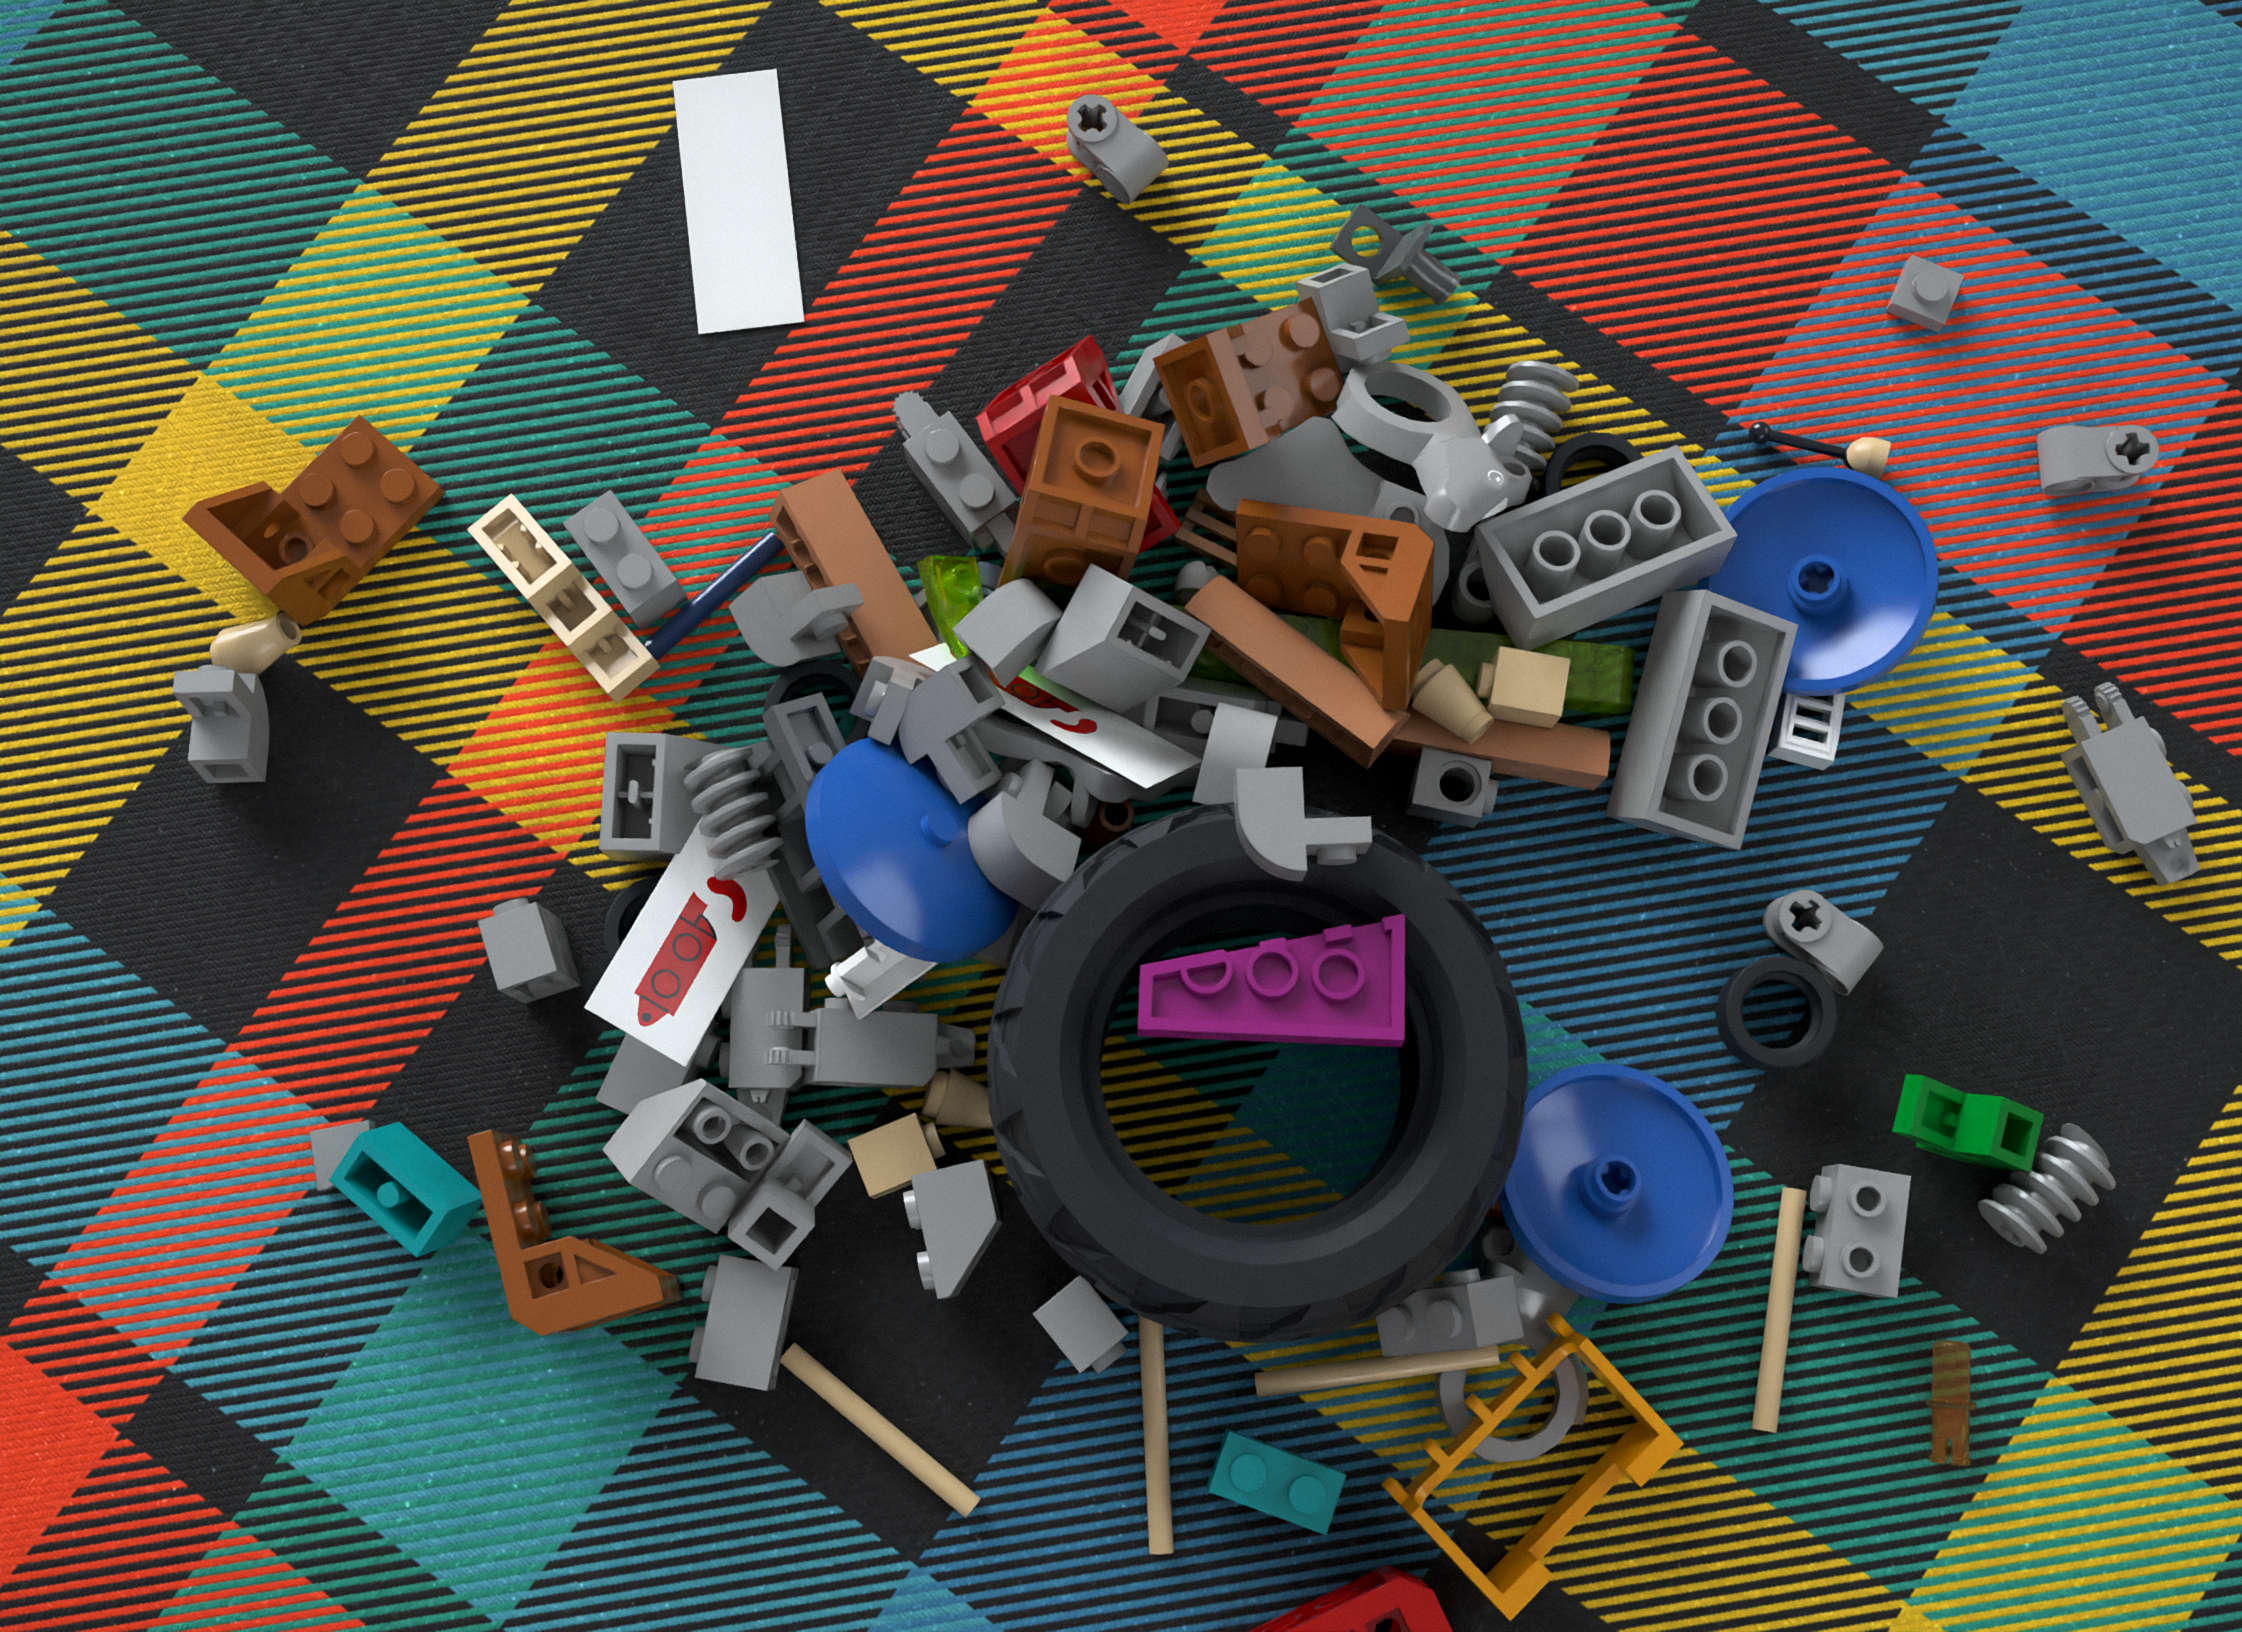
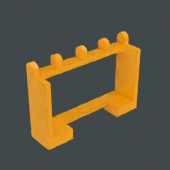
[1381,1311,1684,1621]

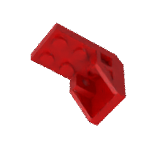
[976,334,1181,555]
[1247,1564,1453,1632]

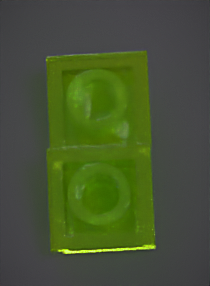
[917,555,984,660]

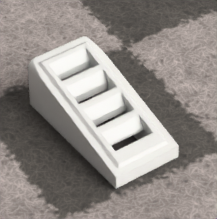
[1767,692,1846,770]

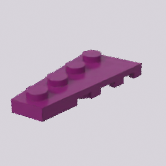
[1137,914,1405,1047]

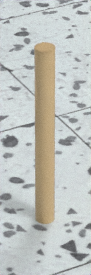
[1752,1187,1807,1433]
[1138,1315,1174,1554]
[779,1343,981,1518]
[1255,1344,1500,1398]

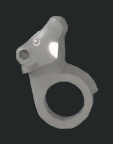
[1331,361,1532,532]
[1206,416,1450,626]
[972,708,1204,828]
[1435,1224,1589,1465]

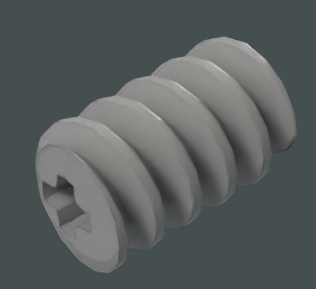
[1481,361,1579,491]
[683,748,784,881]
[1978,1123,2116,1254]

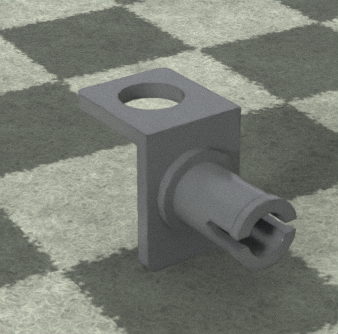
[1330,204,1461,306]

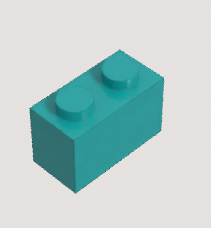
[328,1122,483,1258]
[1206,1428,1346,1535]

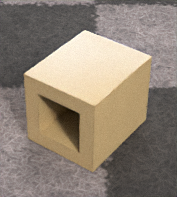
[1476,646,1571,729]
[847,1113,946,1199]

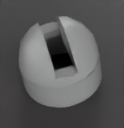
[1173,561,1219,606]

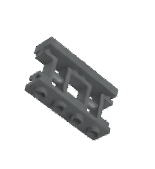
[740,692,870,973]

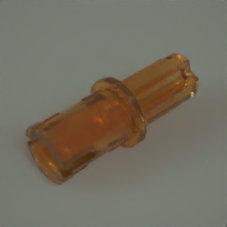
[1925,1340,1976,1465]

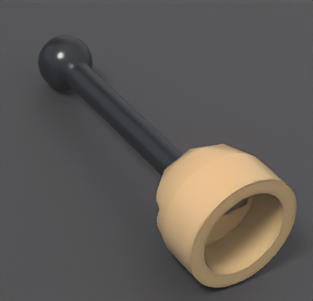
[1749,421,1891,480]

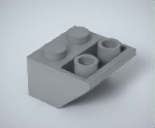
[1034,563,1212,714]
[599,732,734,863]
[602,1078,791,1234]
[903,1159,1002,1299]

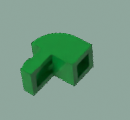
[1892,1074,2044,1172]

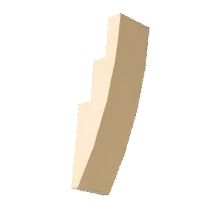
[467,493,661,704]

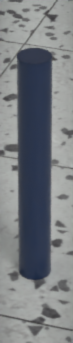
[642,531,785,661]

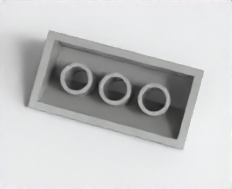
[1474,445,1738,651]
[1605,590,1798,850]

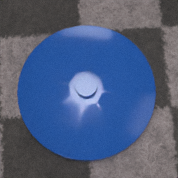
[1698,467,1939,696]
[805,737,1020,963]
[1498,1064,1734,1304]

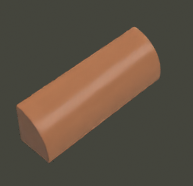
[768,468,939,681]
[1183,575,1411,770]
[1383,698,1610,790]

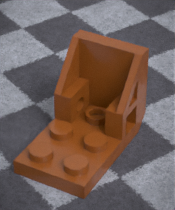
[1152,297,1344,469]
[996,394,1165,612]
[181,414,446,626]
[1235,499,1435,712]
[467,1130,684,1336]

